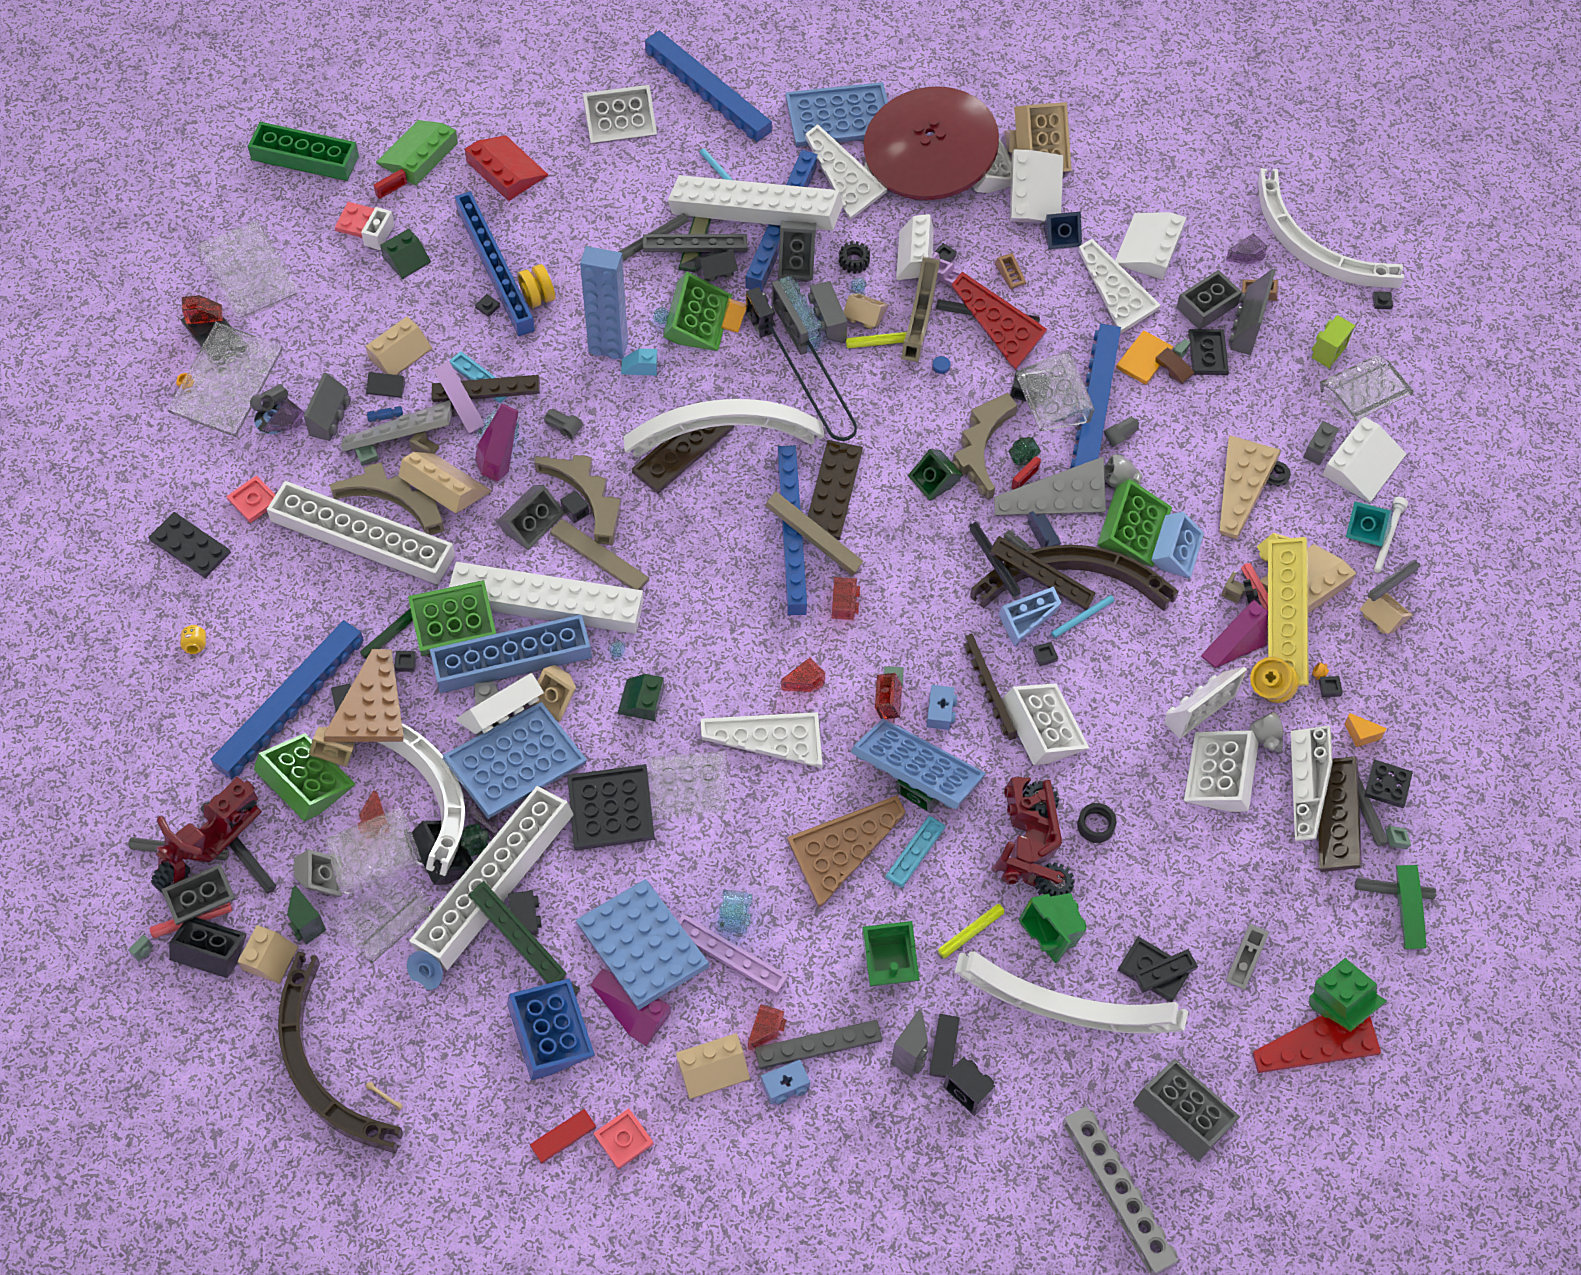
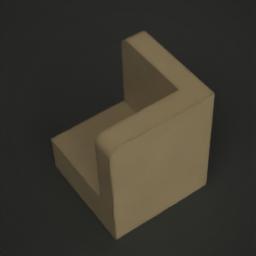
[409,431,439,454]
[1221,571,1245,604]

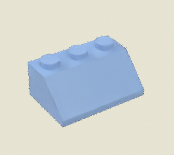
[1151,511,1204,578]

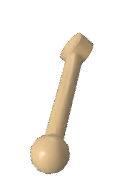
[366,1082,403,1111]

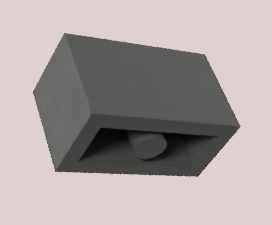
[1303,421,1339,465]

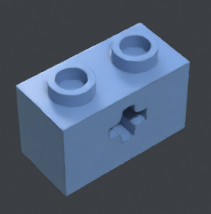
[926,685,958,730]
[761,1060,810,1105]

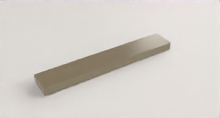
[764,491,863,576]
[550,519,649,590]

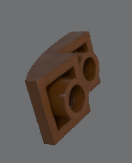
[1155,347,1194,384]

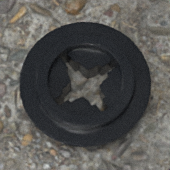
[1267,461,1291,487]

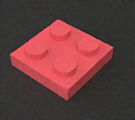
[335,202,375,238]
[226,475,276,523]
[593,1108,654,1170]

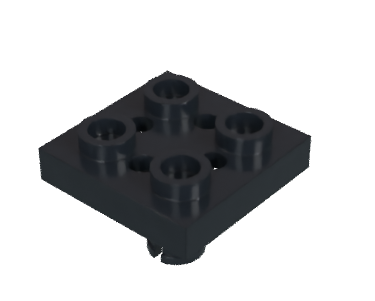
[1364,759,1413,808]

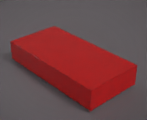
[373,169,407,199]
[1011,456,1041,490]

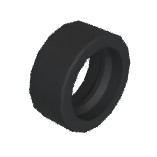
[1077,803,1117,843]

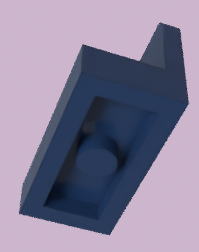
[1027,511,1061,548]

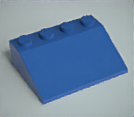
[507,978,595,1080]

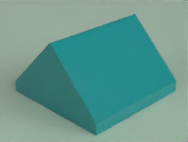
[1346,501,1392,547]

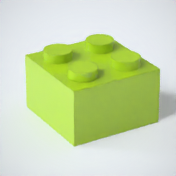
[1311,315,1356,368]

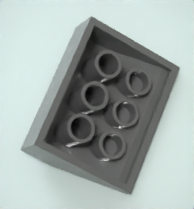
[1229,269,1276,355]
[1133,1059,1240,1162]

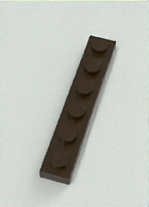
[432,375,540,402]
[989,536,1096,610]
[963,634,1016,741]

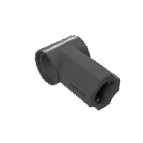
[250,384,288,411]
[544,408,583,439]
[1103,416,1139,447]

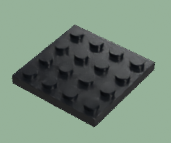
[567,764,655,851]

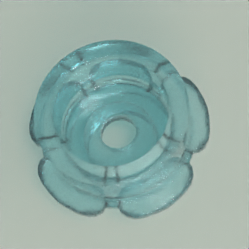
[850,278,867,293]
[653,307,669,324]
[610,640,625,659]

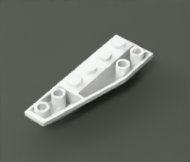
[1291,725,1332,842]

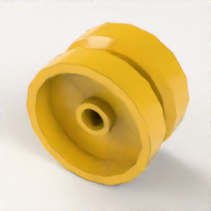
[517,264,556,309]
[1250,656,1299,704]

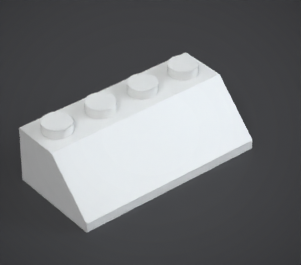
[896,214,934,280]
[456,673,544,734]

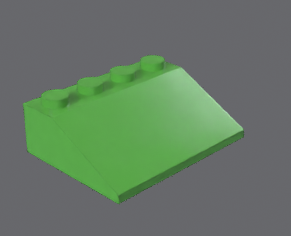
[376,120,458,186]
[663,272,732,351]
[1097,479,1172,567]
[408,580,496,657]
[254,733,355,822]

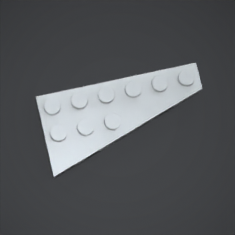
[805,124,887,221]
[1078,239,1161,334]
[701,712,822,768]

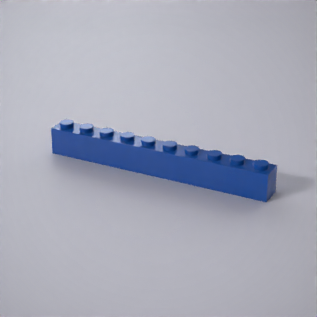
[645,30,772,142]
[745,150,818,292]
[455,191,535,336]
[1070,323,1121,469]
[777,445,807,615]
[210,620,364,780]

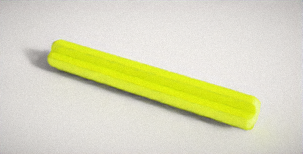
[846,332,907,348]
[938,904,1005,959]

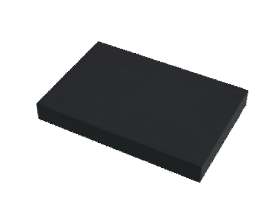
[1188,329,1229,375]
[1117,936,1190,1002]

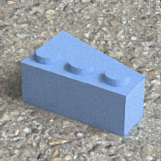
[998,587,1061,647]

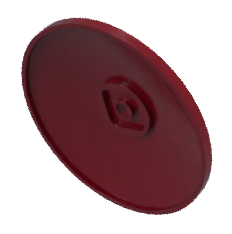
[864,86,999,200]

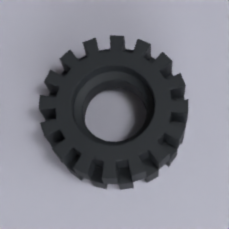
[839,241,870,274]

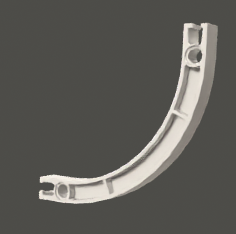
[1258,168,1404,288]
[624,399,824,457]
[378,723,465,876]
[955,951,1188,1034]

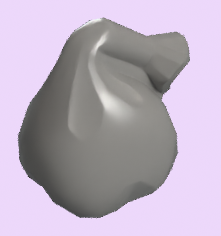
[1104,454,1143,488]
[1249,711,1283,753]

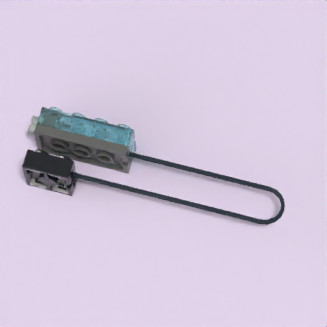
[746,276,857,441]

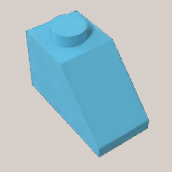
[621,348,658,376]

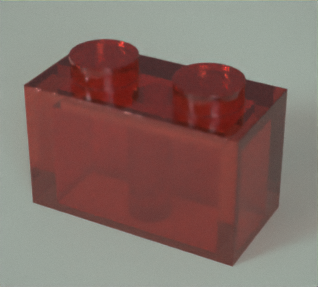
[831,577,860,620]
[875,673,902,719]

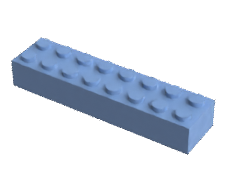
[580,246,628,359]
[430,614,592,693]

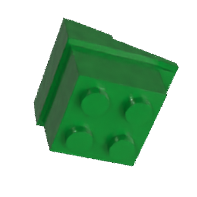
[1018,893,1086,963]
[862,921,920,987]
[1309,958,1387,1031]

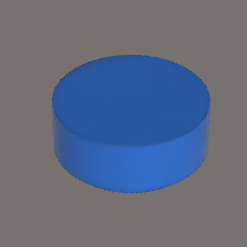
[932,356,950,374]

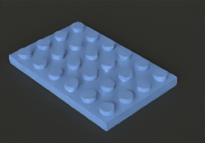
[785,82,888,147]
[442,702,587,819]
[851,718,986,809]
[576,879,710,1010]

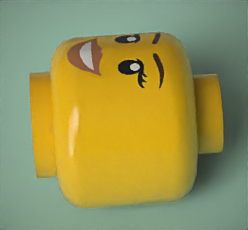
[180,625,206,654]

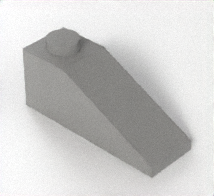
[1226,922,1269,990]

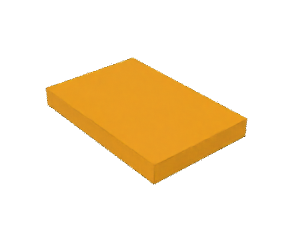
[1116,330,1174,385]

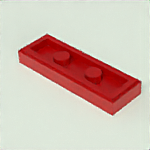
[529,1108,596,1164]

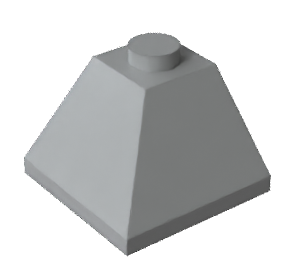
[294,849,342,897]

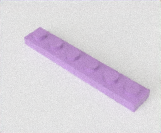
[678,914,788,995]

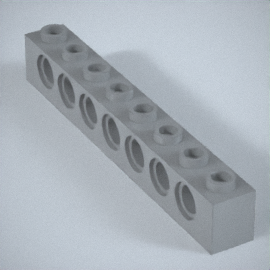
[1062,1106,1178,1275]

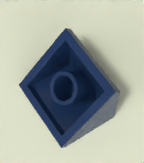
[1043,211,1082,249]

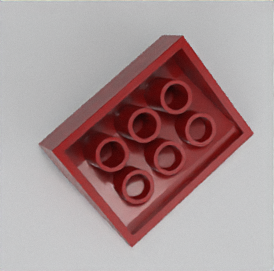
[464,135,548,201]

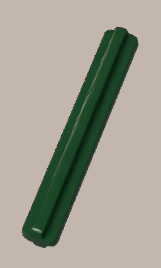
[360,608,413,659]

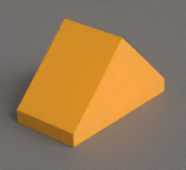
[721,298,746,332]
[1344,713,1387,747]

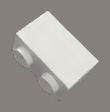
[361,207,394,250]

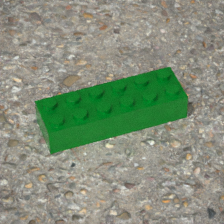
[247,122,359,181]

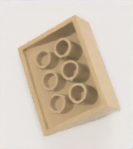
[1014,102,1072,172]
[398,452,491,513]
[1260,544,1356,613]

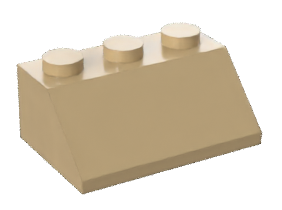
[365,316,432,375]
[676,1033,750,1099]

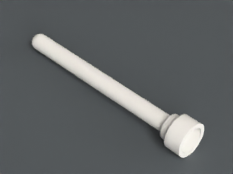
[1374,497,1408,573]

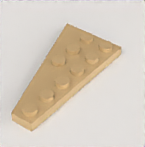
[1220,435,1281,539]

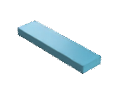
[449,351,507,403]
[885,815,946,888]

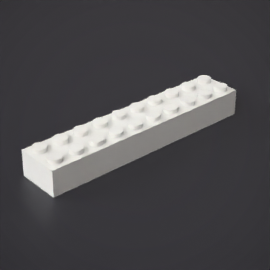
[668,175,843,231]
[267,481,455,585]
[449,562,644,634]
[409,786,574,970]

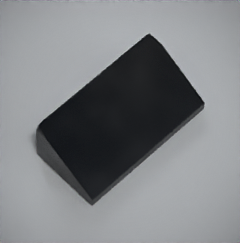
[366,372,406,398]

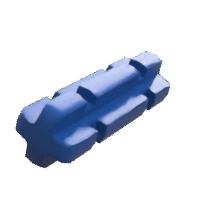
[367,406,403,422]

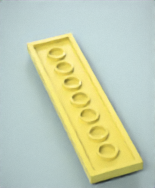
[1268,537,1309,686]

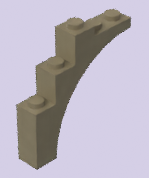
[901,256,941,362]
[952,392,1018,500]
[534,455,621,545]
[329,463,445,535]

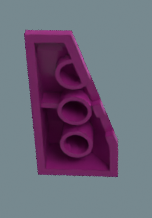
[475,404,519,482]
[1201,600,1268,668]
[590,968,671,1047]

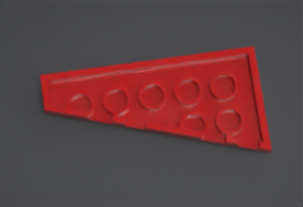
[951,272,1047,370]
[1252,1015,1381,1073]

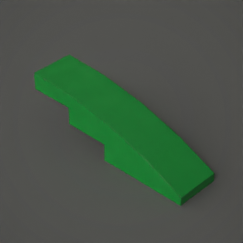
[1396,865,1427,949]

